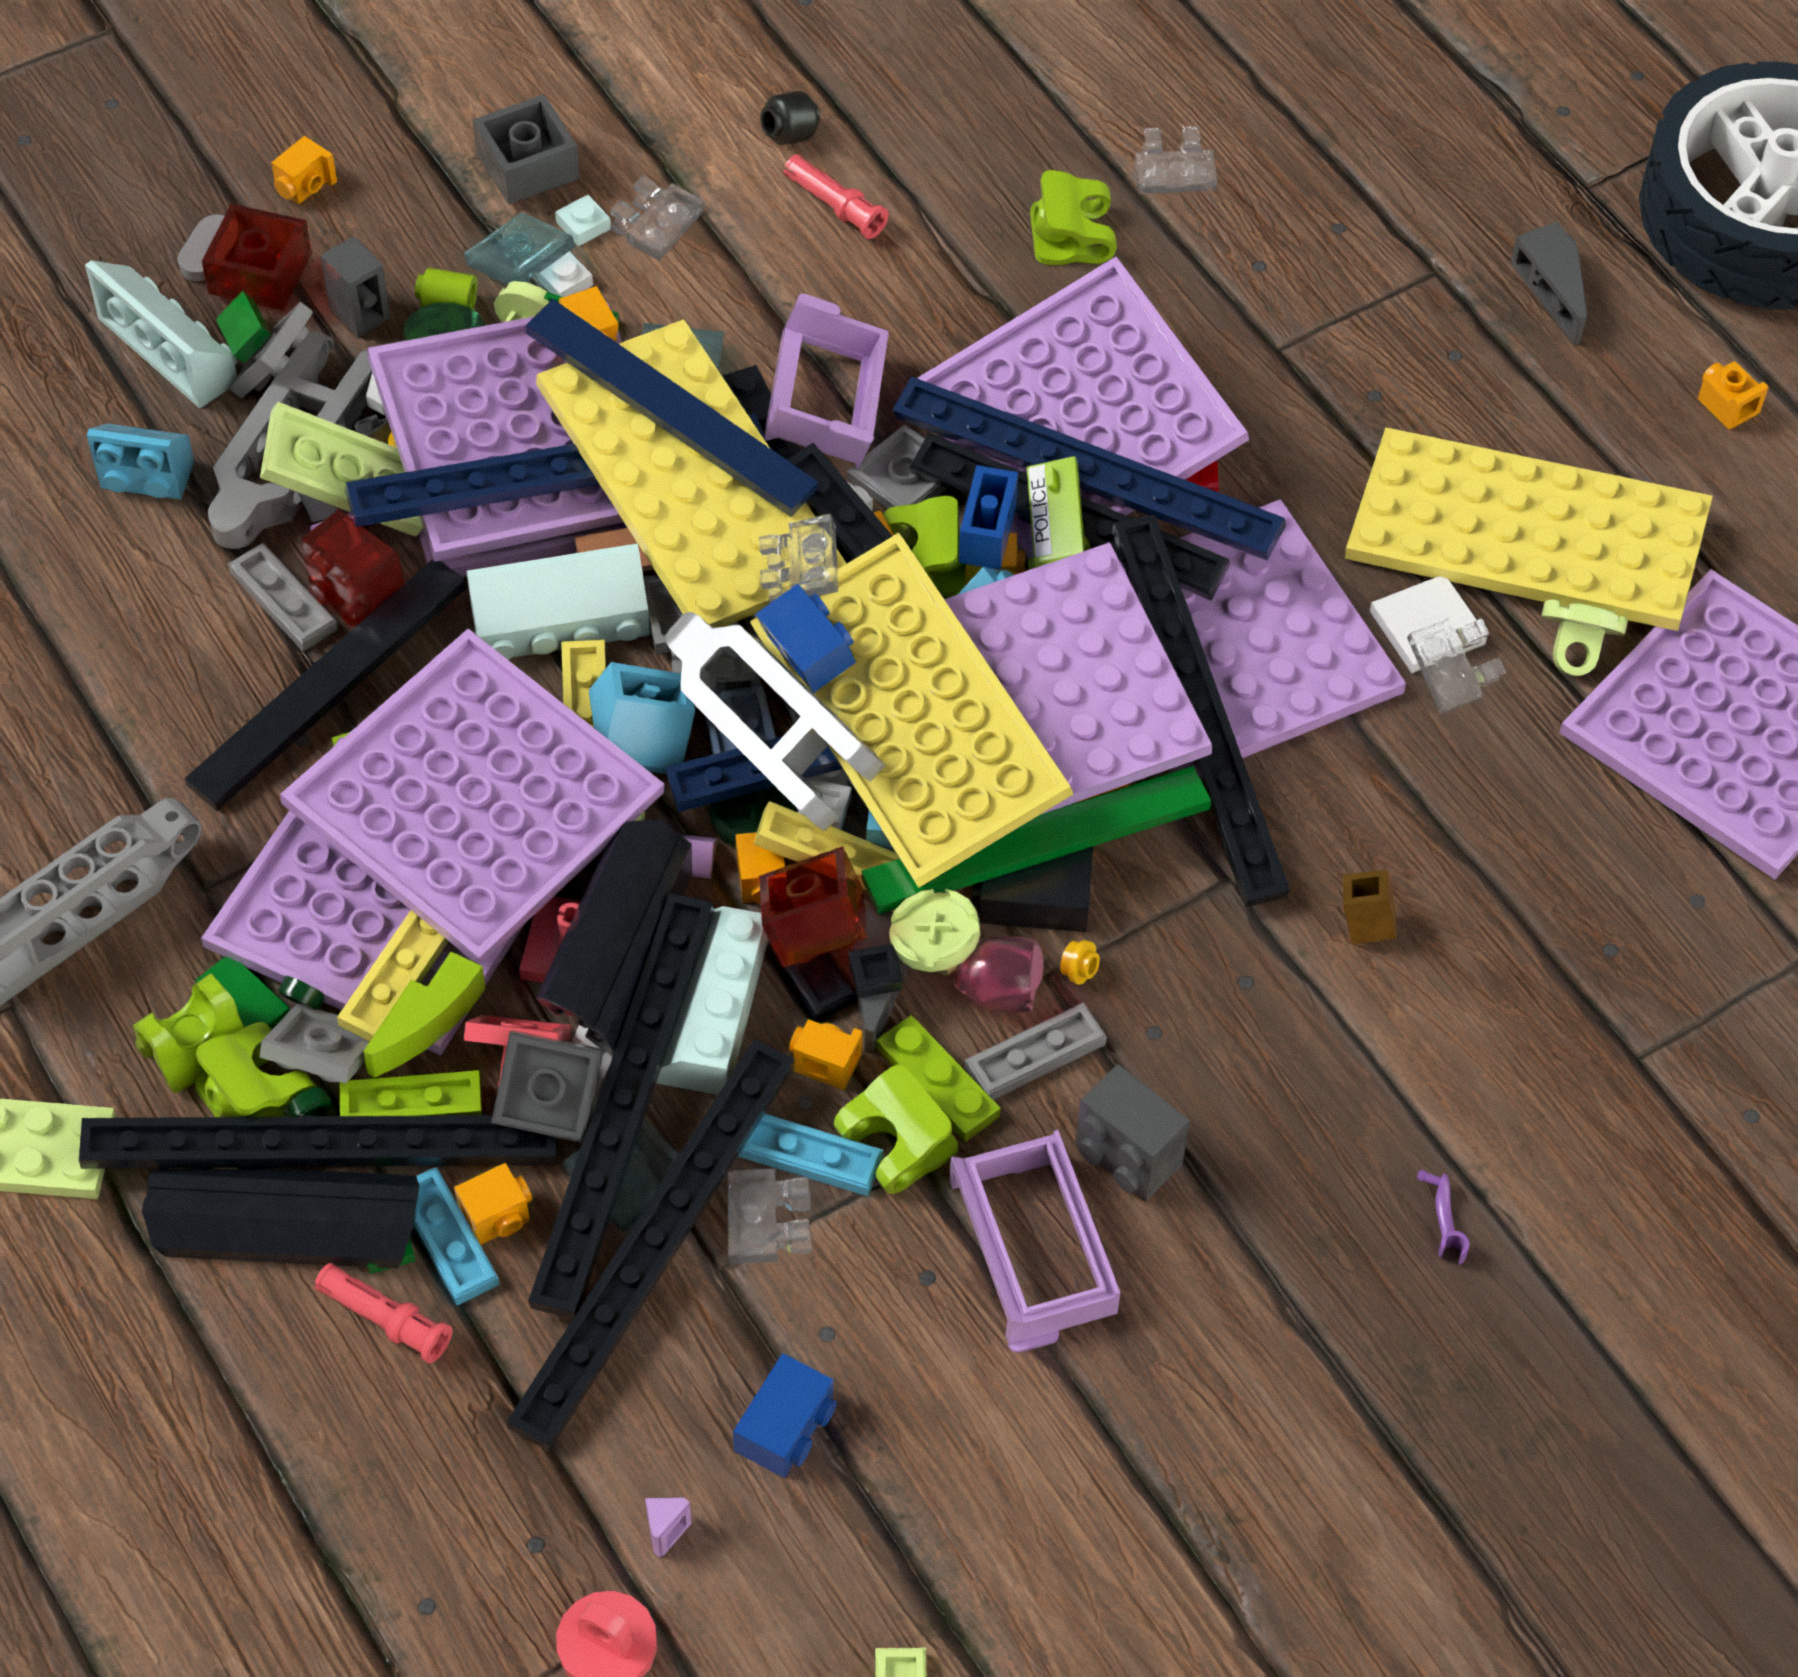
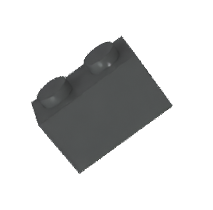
[321,236,391,338]

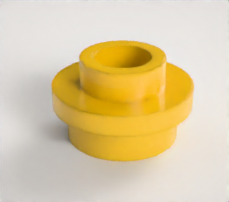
[1060,940,1100,985]

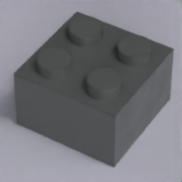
[472,94,580,205]
[1075,1064,1190,1201]

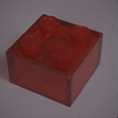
[202,203,312,311]
[301,509,404,628]
[759,846,868,968]

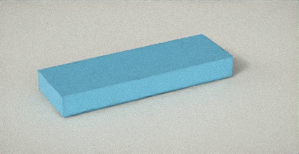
[738,1114,884,1196]
[413,1167,500,1305]

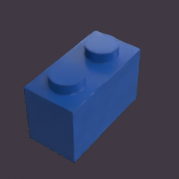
[959,465,1018,570]
[755,584,856,693]
[733,1353,837,1478]

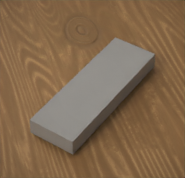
[228,543,338,652]
[965,1002,1107,1100]

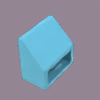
[87,424,195,500]
[589,662,695,774]

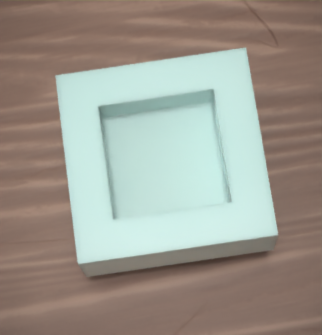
[555,195,611,246]

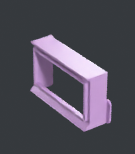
[764,294,889,469]
[949,1130,1120,1353]

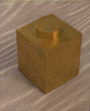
[1343,869,1397,944]

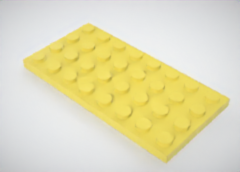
[536,319,847,628]
[1345,427,1713,631]
[750,533,1073,888]

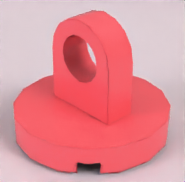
[556,1591,657,1677]

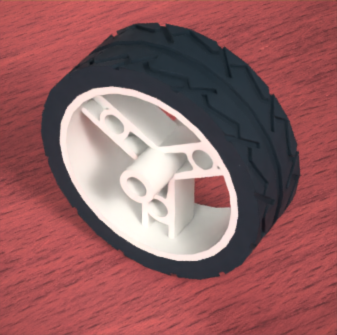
[1639,61,1798,309]

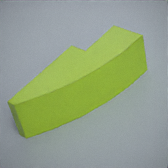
[363,952,485,1077]

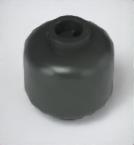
[760,91,820,145]

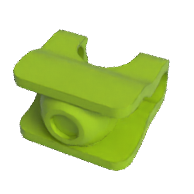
[1030,170,1117,265]
[883,496,966,597]
[133,973,244,1093]
[195,1022,317,1117]
[834,1065,959,1194]

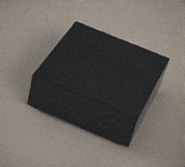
[848,944,903,998]

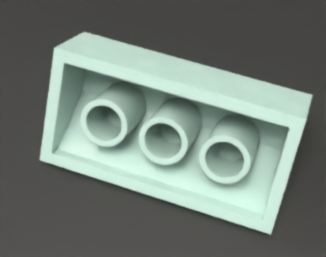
[85,260,237,408]
[467,543,650,660]
[656,906,768,1095]

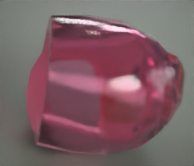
[954,936,1044,1013]

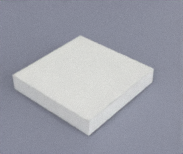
[1370,576,1487,673]

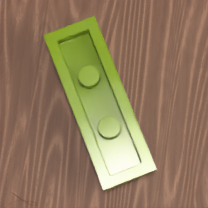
[876,1015,1001,1143]
[339,1070,482,1116]

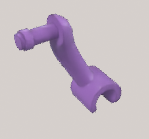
[1416,1170,1470,1264]

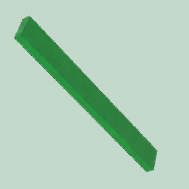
[862,766,1211,915]

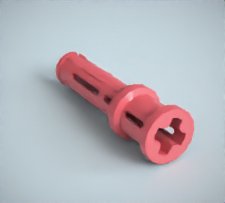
[783,154,889,239]
[314,1263,452,1364]

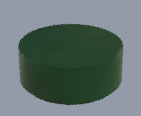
[278,976,325,1010]
[283,1087,332,1117]

